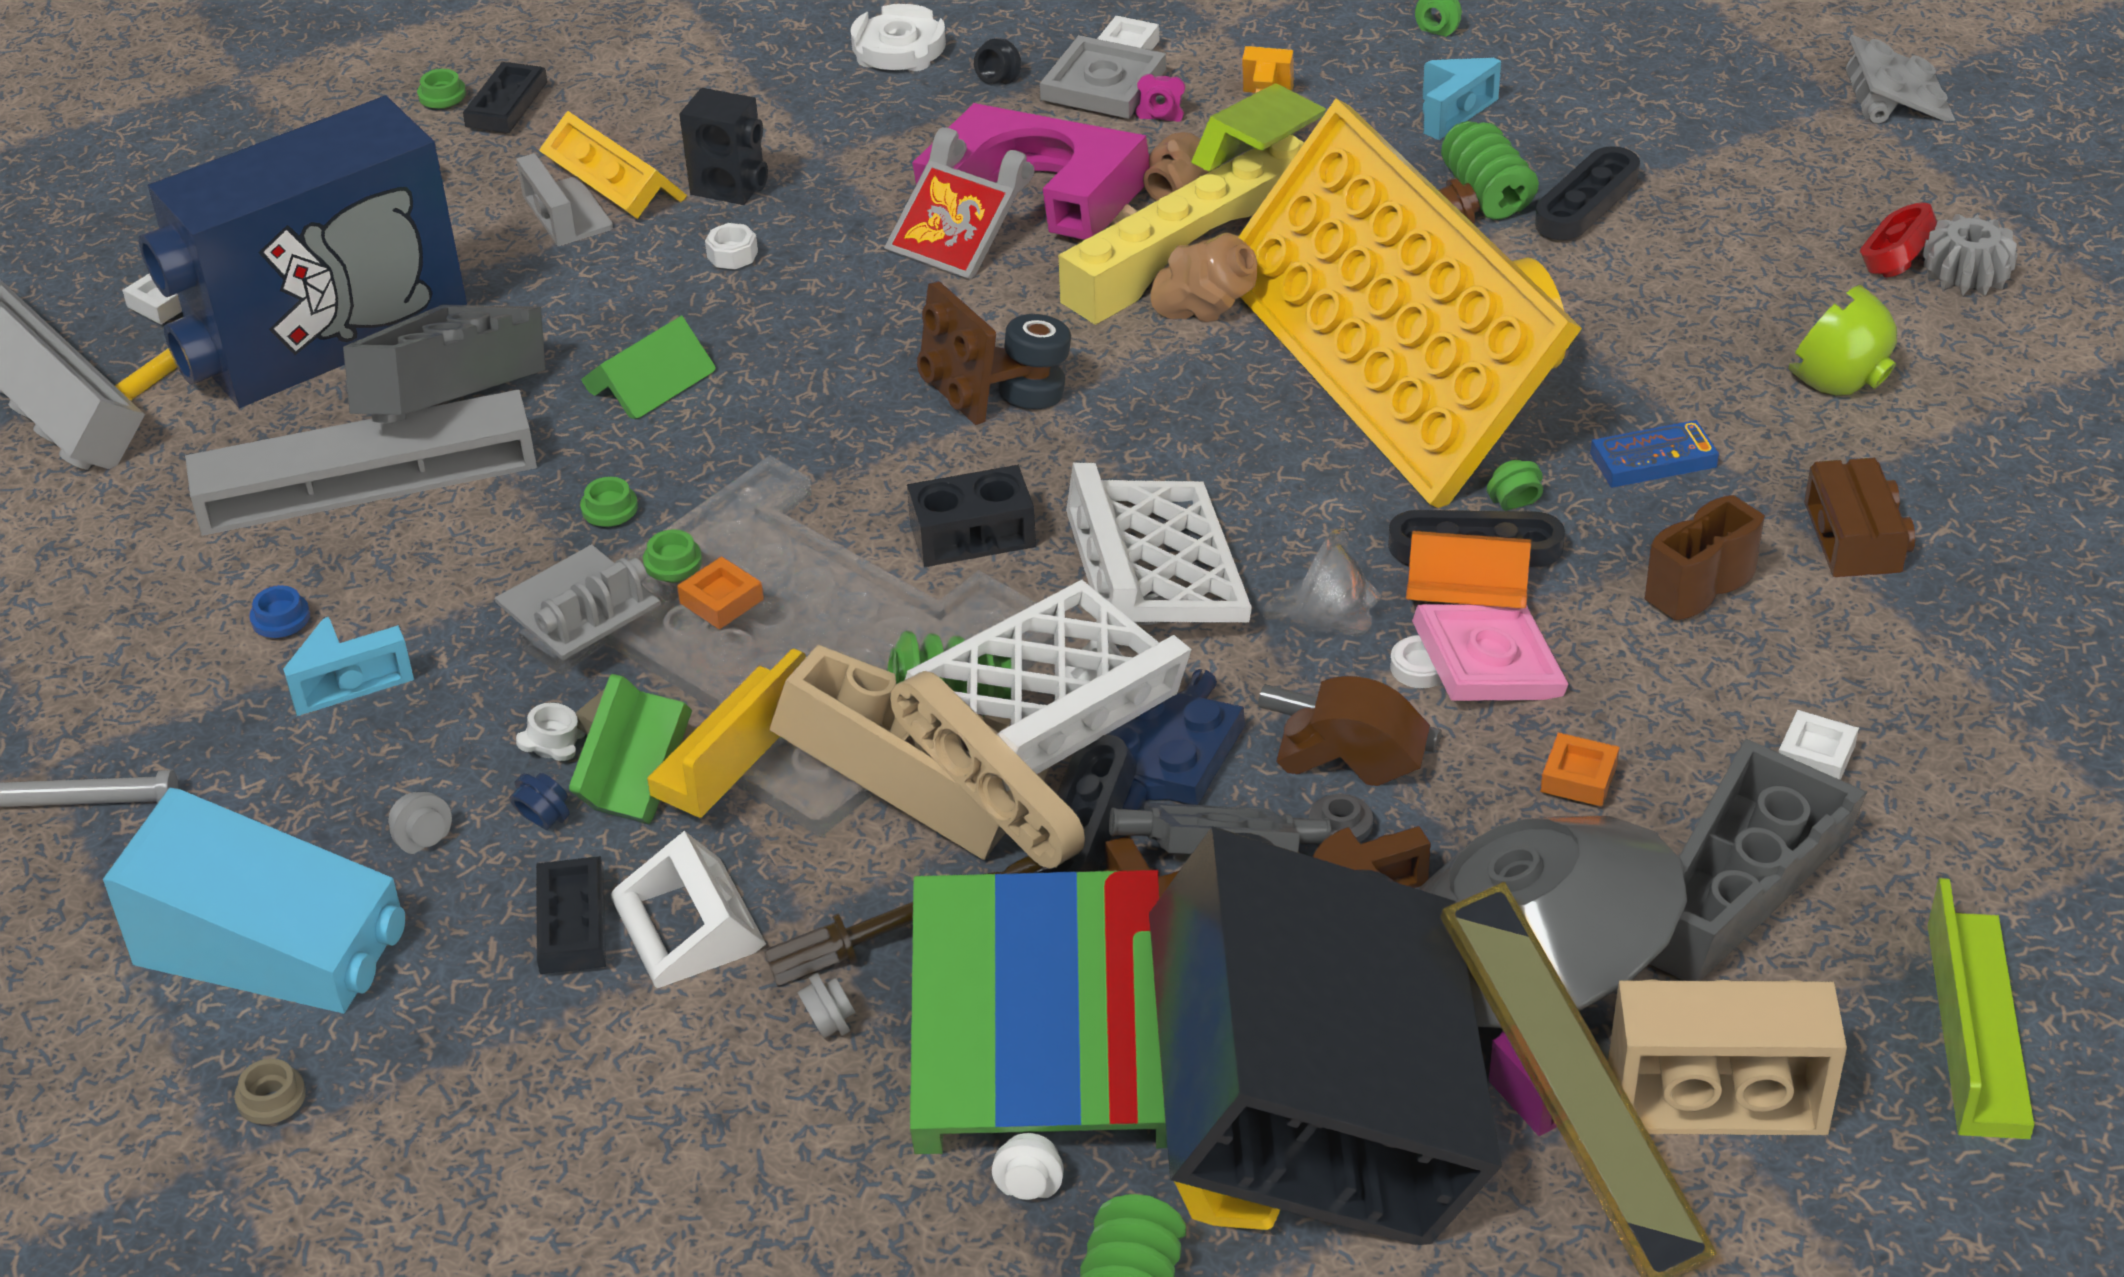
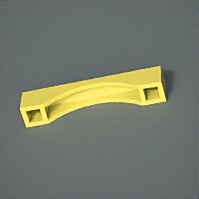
[1058,135,1305,325]

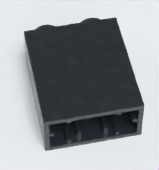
[1149,826,1502,1245]

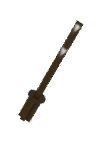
[764,856,1069,987]

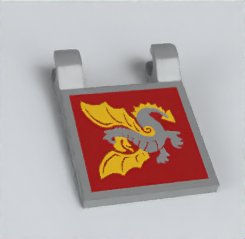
[884,127,1035,280]

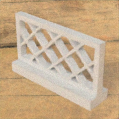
[1066,463,1252,622]
[905,580,1191,792]

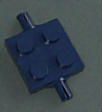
[1106,669,1245,810]

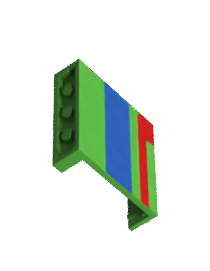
[910,870,1167,1154]

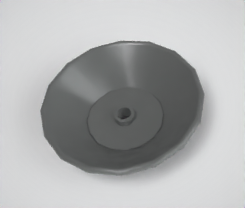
[1419,816,1687,1029]

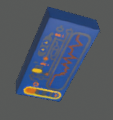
[1590,420,1719,488]

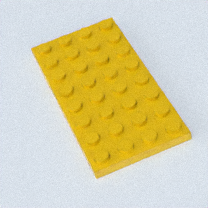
[1238,98,1582,508]

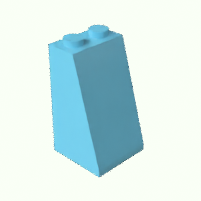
[103,787,405,1014]

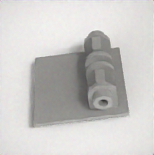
[1846,35,1955,123]
[494,544,661,660]

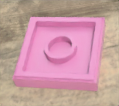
[1412,604,1568,701]

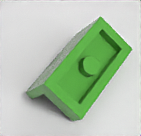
[581,315,715,419]
[569,674,693,824]

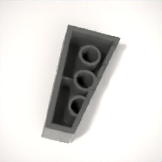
[343,305,546,423]
[1650,738,1867,981]

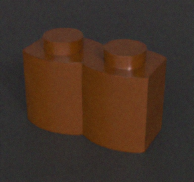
[1644,495,1765,620]

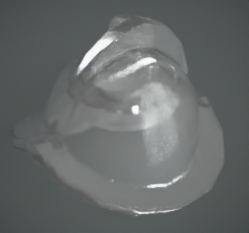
[1262,526,1382,637]

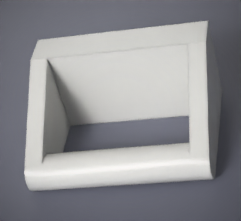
[611,831,766,988]

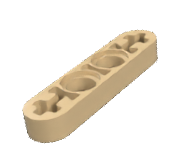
[890,671,1085,868]

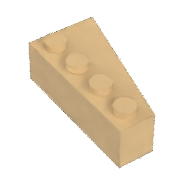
[769,645,1049,860]

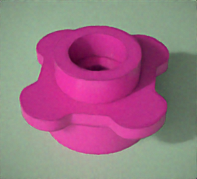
[1136,74,1186,122]

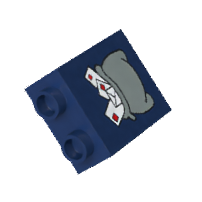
[139,95,467,409]

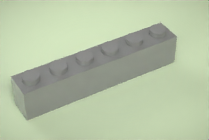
[0,279,145,470]
[185,390,537,536]

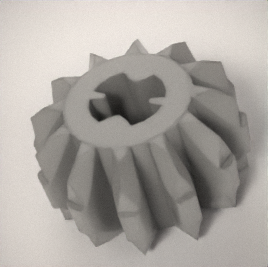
[1923,214,2018,296]

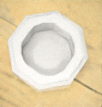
[705,223,758,270]

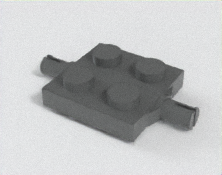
[1109,802,1331,863]

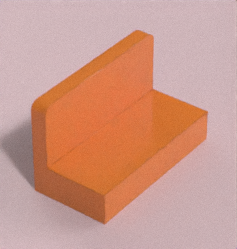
[1406,531,1531,608]

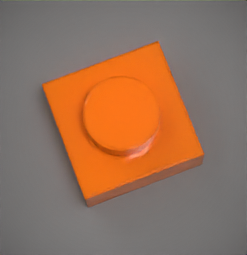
[677,556,764,630]
[1540,732,1620,807]

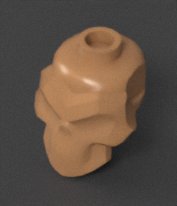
[1143,132,1216,201]
[1151,232,1257,322]

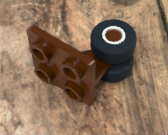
[917,281,1071,425]

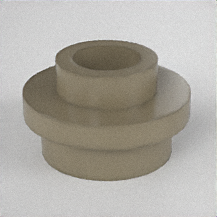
[235,1058,306,1124]

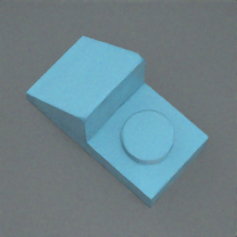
[1423,58,1501,140]
[283,617,414,716]

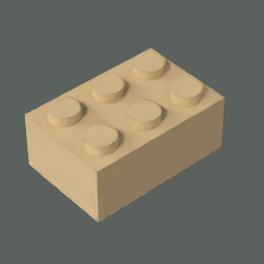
[1607,979,1847,1135]

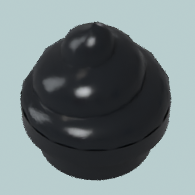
[974,38,1021,85]

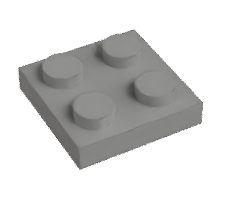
[1040,35,1166,119]

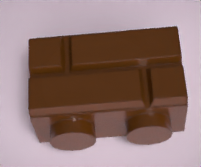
[1804,458,1915,577]

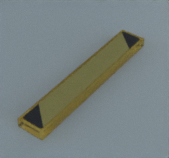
[1441,882,1717,1277]

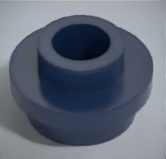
[509,773,570,830]

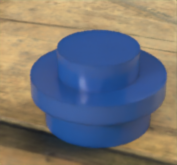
[249,585,310,638]

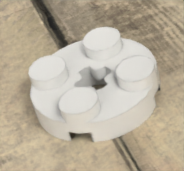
[851,4,946,71]

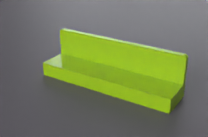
[1191,83,1326,172]
[1927,878,2034,1139]

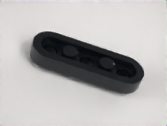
[1535,146,1640,240]
[1388,510,1565,567]
[1039,735,1137,873]

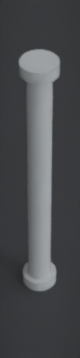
[0,770,178,807]

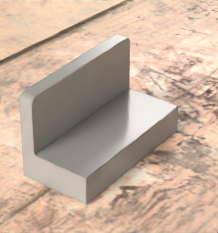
[516,153,613,246]

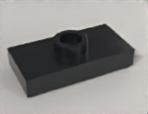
[463,61,548,133]
[536,856,606,974]

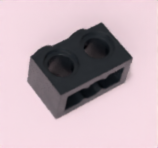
[679,88,768,205]
[907,464,1036,567]

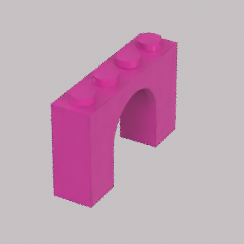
[912,103,1150,240]

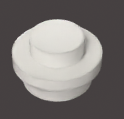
[992,1133,1064,1200]

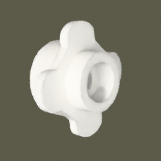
[516,703,586,761]

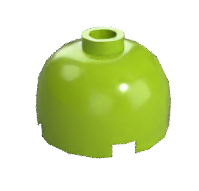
[1788,285,1897,396]

